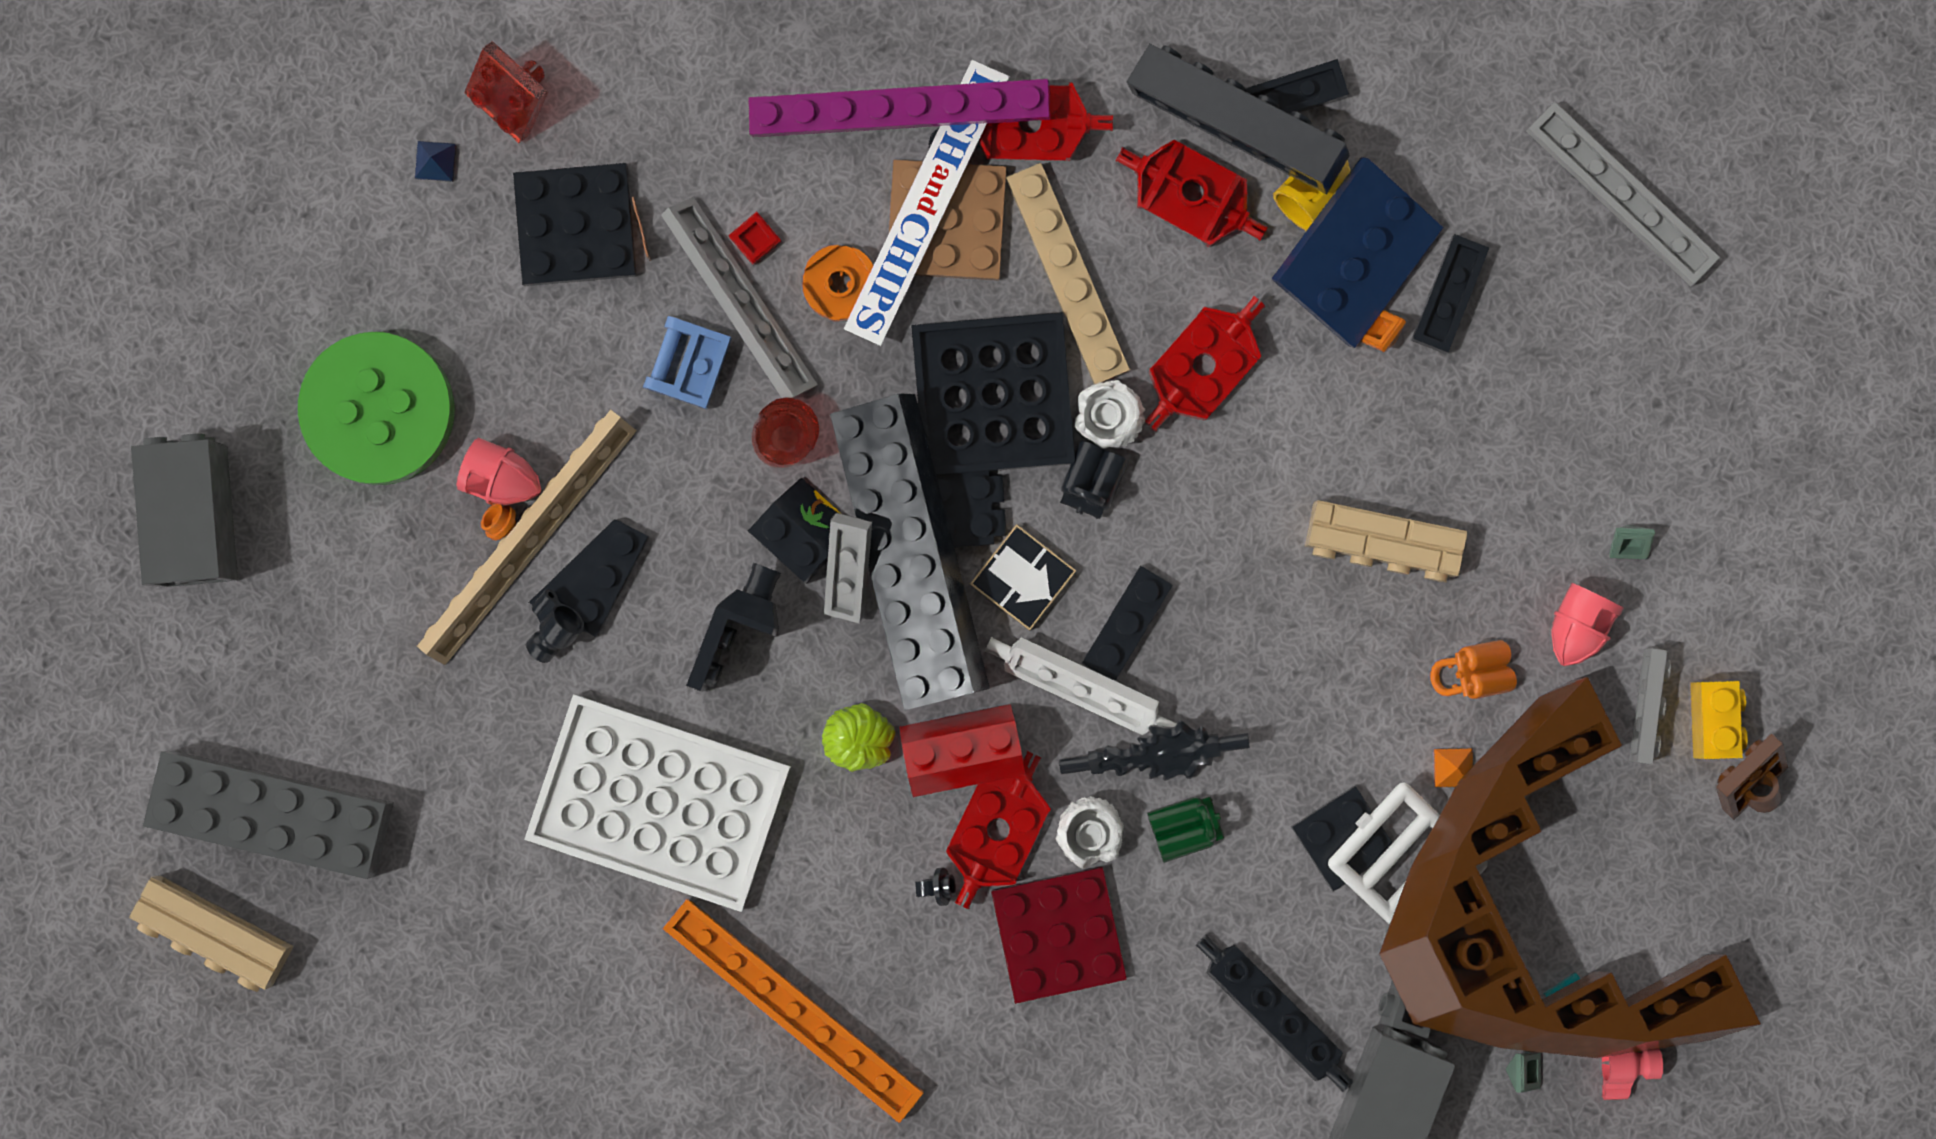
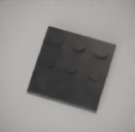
[513,163,637,287]

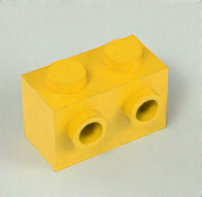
[1690,681,1748,759]

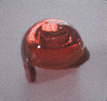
[752,397,819,468]

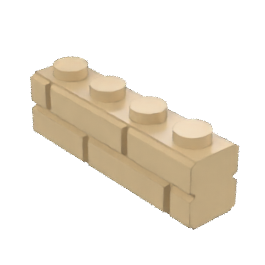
[1305,500,1467,583]
[130,875,294,992]

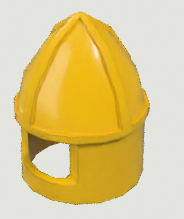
[1273,160,1351,231]

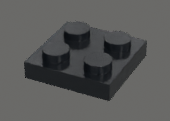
[1291,786,1392,892]

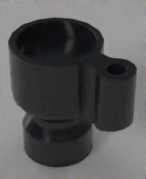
[526,589,585,663]

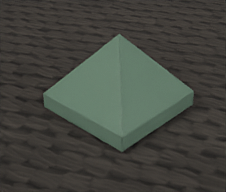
[1609,525,1655,559]
[1506,1051,1541,1093]

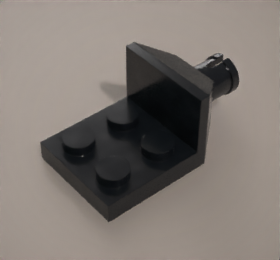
[686,563,781,692]

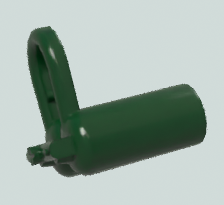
[1147,796,1224,863]

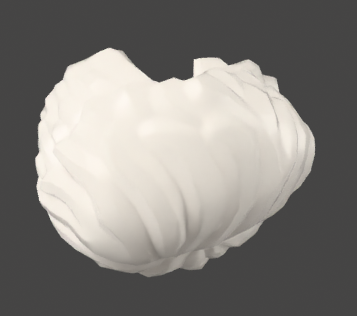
[1074,380,1145,448]
[1055,796,1124,869]

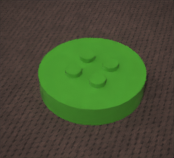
[298,332,455,485]

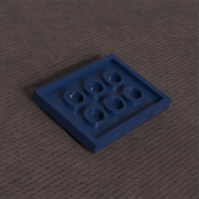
[1272,157,1444,348]

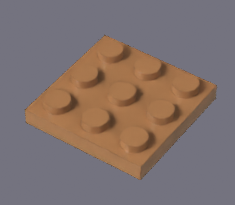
[889,160,1006,281]

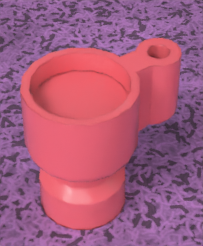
[1602,1049,1663,1100]

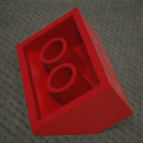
[900,704,1025,797]

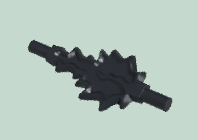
[1059,719,1250,781]

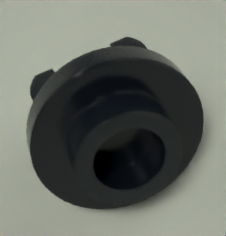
[915,867,956,906]

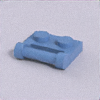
[643,316,732,410]

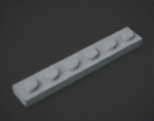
[1526,101,1720,287]
[661,197,818,404]

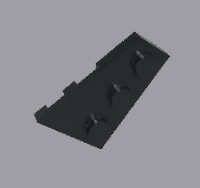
[528,519,649,637]

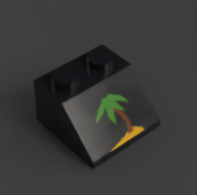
[748,478,841,584]

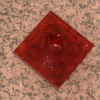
[464,41,548,143]

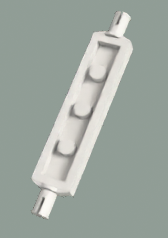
[985,637,1177,735]

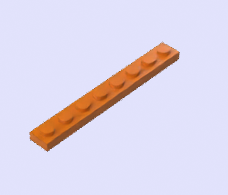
[663,898,924,1123]

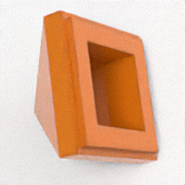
[1361,310,1406,352]
[1434,748,1473,787]

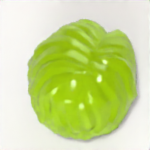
[822,703,896,772]

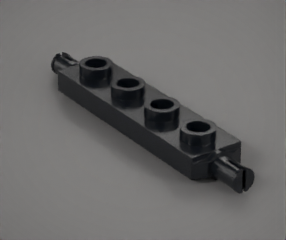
[1195,934,1353,1092]

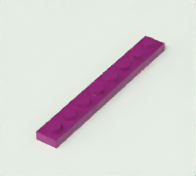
[748,79,1051,137]

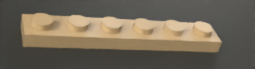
[1006,163,1130,385]

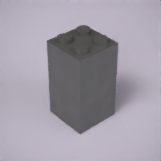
[131,434,238,588]
[1328,1025,1456,1139]

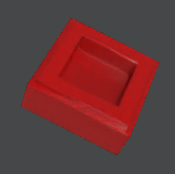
[728,211,782,266]

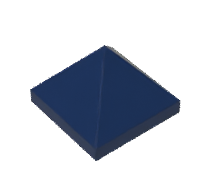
[415,141,456,182]

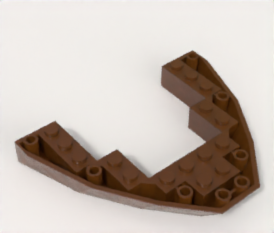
[1379,677,1761,1058]

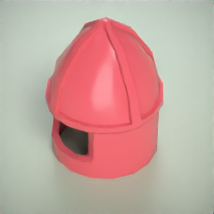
[456,438,541,506]
[1551,583,1624,666]

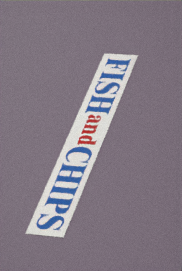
[844,60,1009,346]

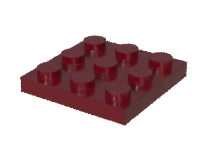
[991,867,1127,1004]

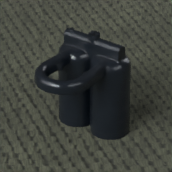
[1060,441,1129,519]

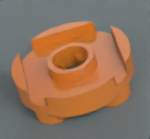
[802,245,874,322]

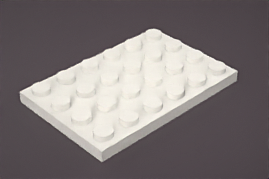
[524,695,791,912]

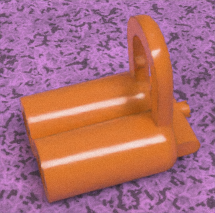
[1430,640,1517,699]

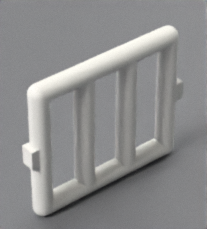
[1328,782,1487,925]

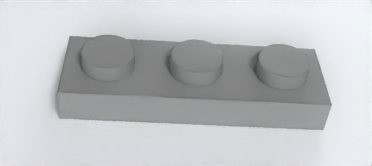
[824,513,872,624]
[1629,648,1671,764]

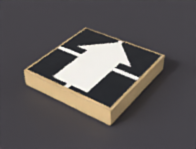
[970,524,1076,631]

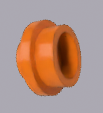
[481,504,516,541]

